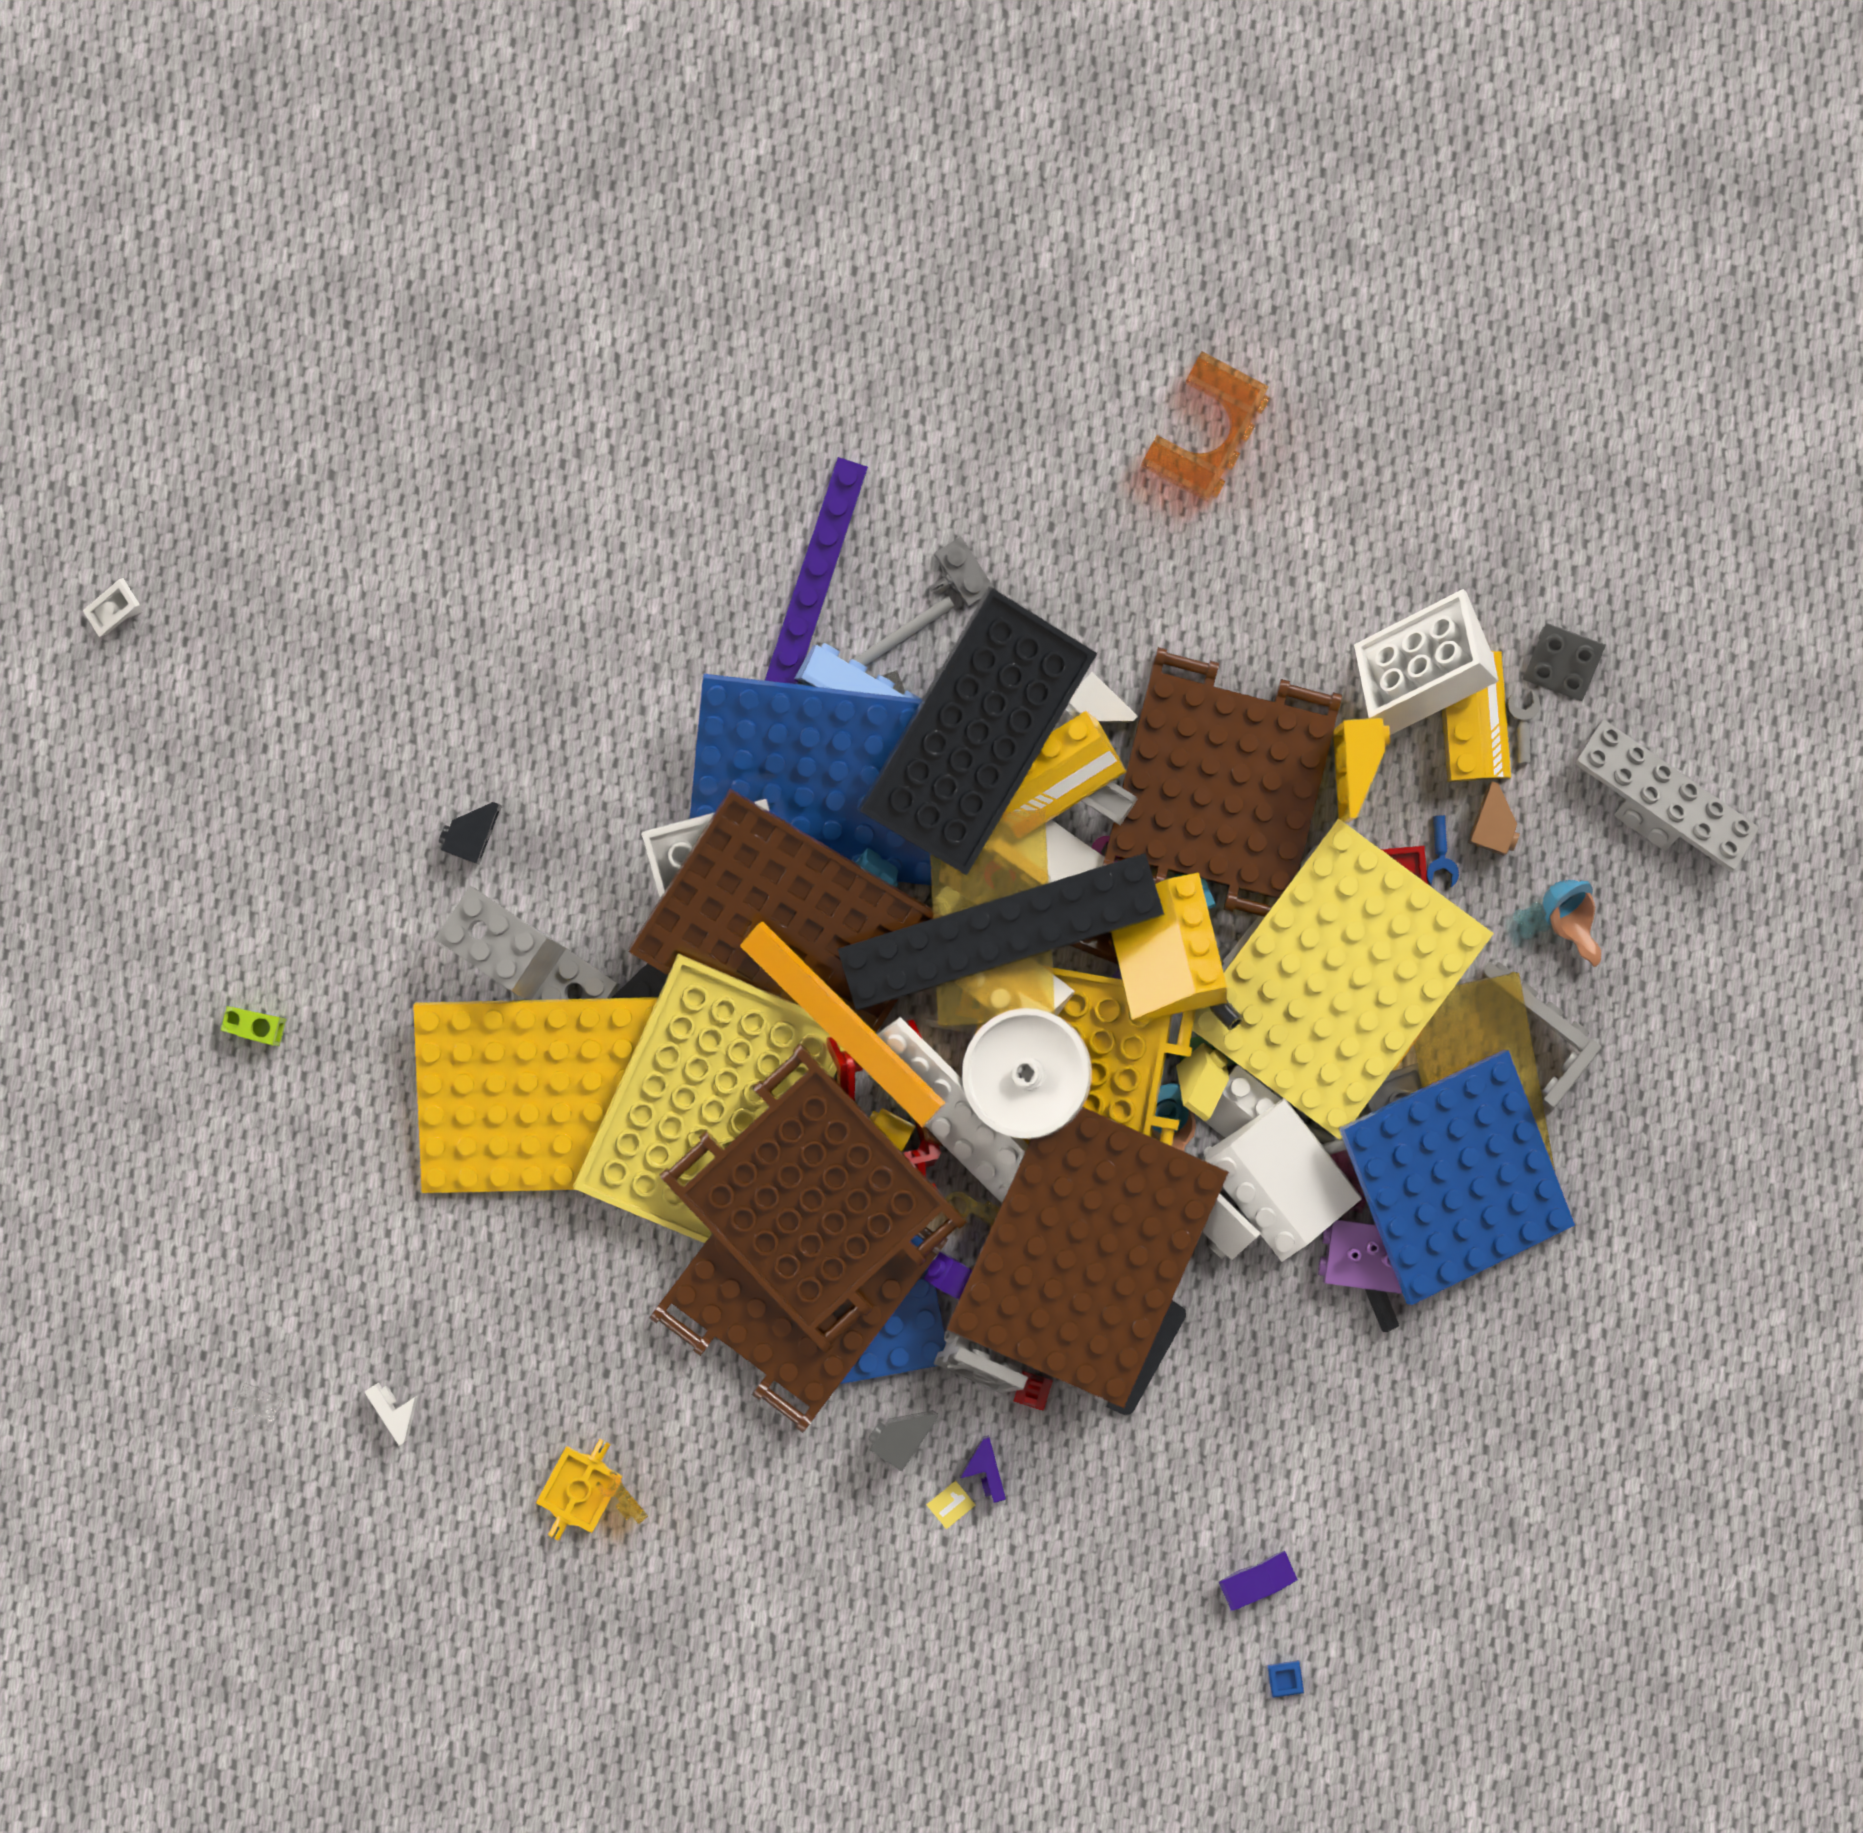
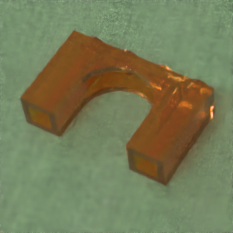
[1140,351,1270,502]

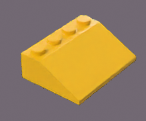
[1333,718,1390,824]
[1111,873,1227,1022]

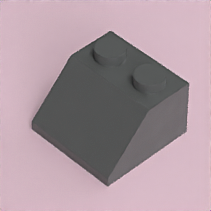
[868,1410,938,1472]

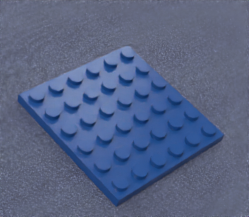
[1339,1050,1575,1305]

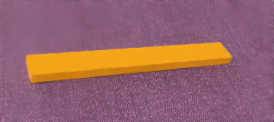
[740,921,945,1127]

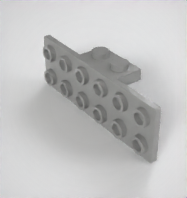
[1575,720,1759,872]

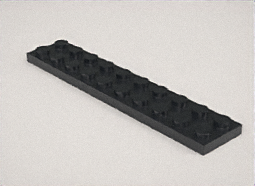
[838,853,1165,1011]

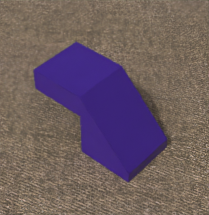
[1219,1551,1298,1611]

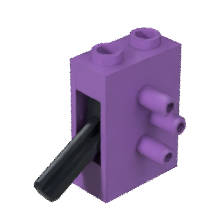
[1318,1220,1403,1332]

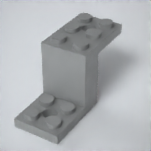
[435,886,620,1000]

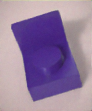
[960,1435,1006,1503]

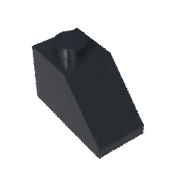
[439,802,502,865]

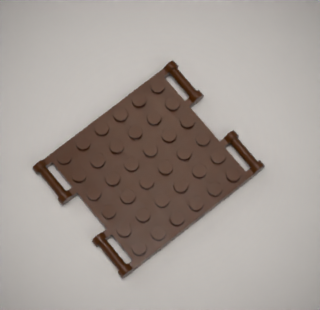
[1102,647,1342,917]
[659,1043,967,1353]
[649,1227,949,1433]

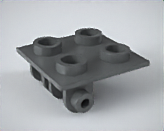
[1523,623,1606,701]

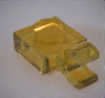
[596,1471,648,1525]

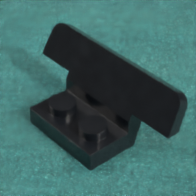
[1106,1300,1186,1415]

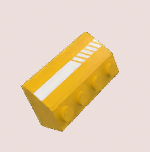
[1442,651,1511,783]
[1002,711,1127,839]

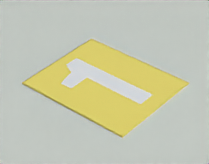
[926,1481,975,1529]

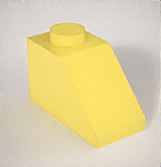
[1176,1043,1229,1122]

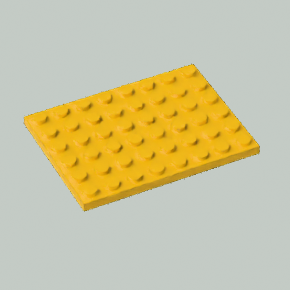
[413,997,658,1193]

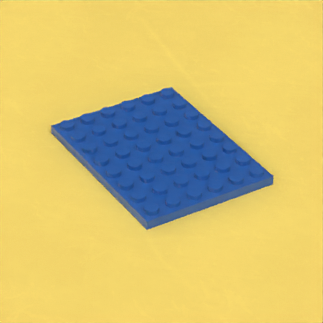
[689,673,941,886]

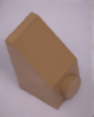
[1467,781,1520,856]

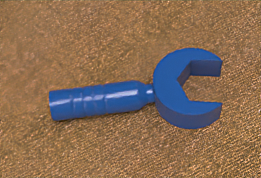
[1427,815,1459,888]

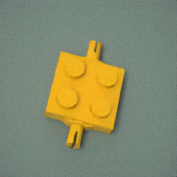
[536,1438,623,1541]

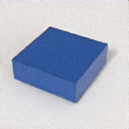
[1267,1660,1304,1698]

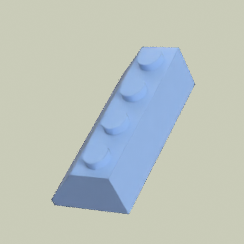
[794,643,921,699]

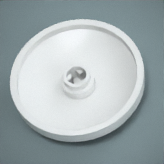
[962,1008,1092,1139]

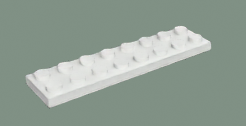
[877,1017,1028,1203]

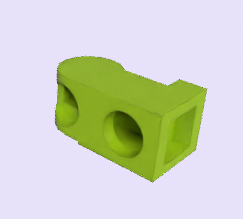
[220,1006,287,1046]

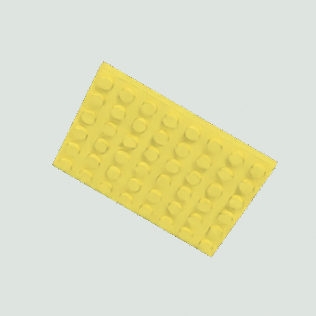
[1192,818,1494,1140]
[573,954,844,1243]

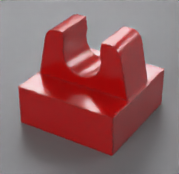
[1013,1370,1053,1411]

